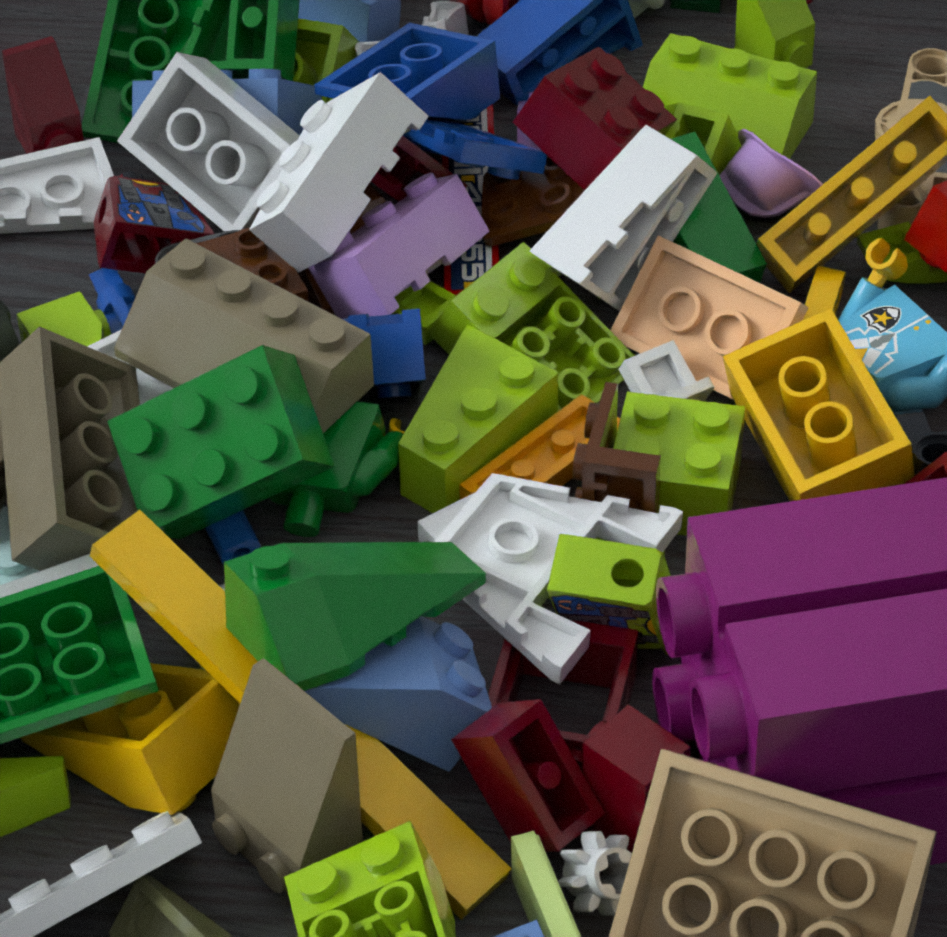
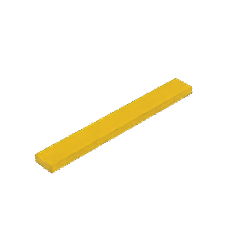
[90,510,512,920]

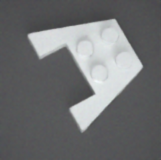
[434,473,683,684]

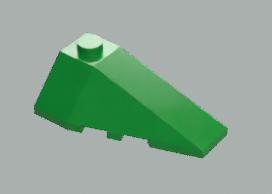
[82,0,205,143]
[224,542,486,691]

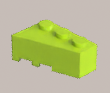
[398,324,558,513]

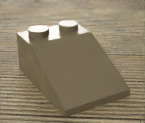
[211,658,363,895]

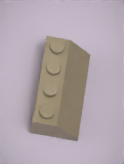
[114,238,374,433]
[0,326,140,571]

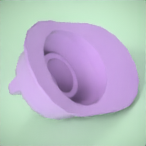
[719,129,823,218]

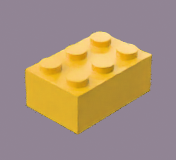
[723,308,915,501]

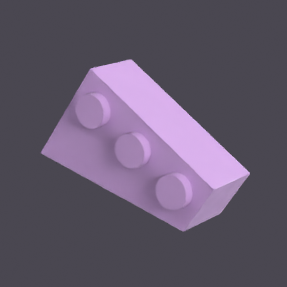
[308,172,489,319]

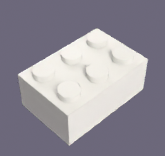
[117,52,300,232]

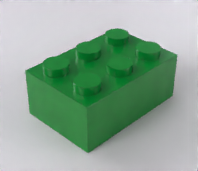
[107,345,335,539]

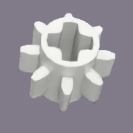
[558,831,632,916]

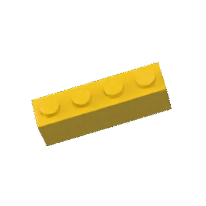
[756,96,947,293]

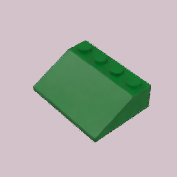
[0,566,159,744]

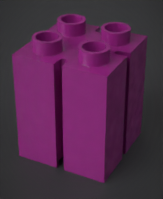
[652,477,947,865]

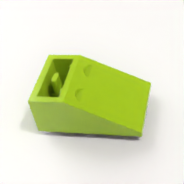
[428,242,635,411]
[284,821,456,937]

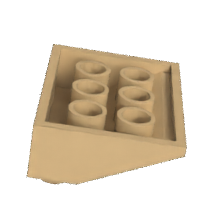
[609,749,937,937]

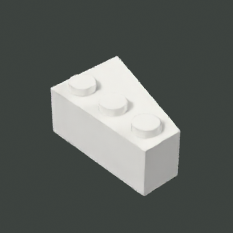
[249,72,429,272]

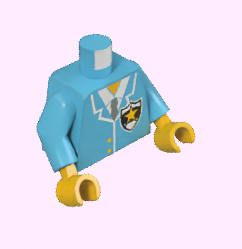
[838,238,947,412]

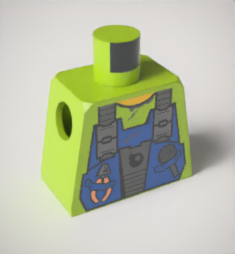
[547,534,671,649]

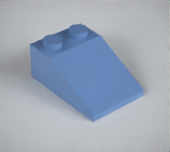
[305,616,492,772]

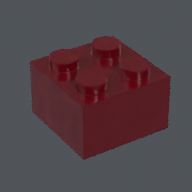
[512,47,677,191]

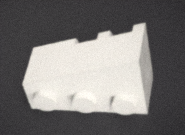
[529,125,717,311]

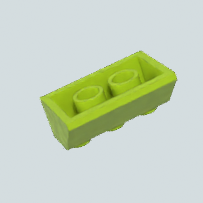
[643,33,817,159]

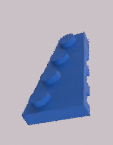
[403,117,547,180]

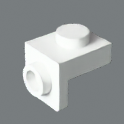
[618,340,715,401]

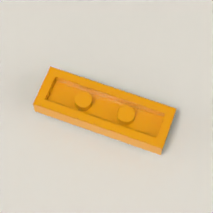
[459,394,620,500]

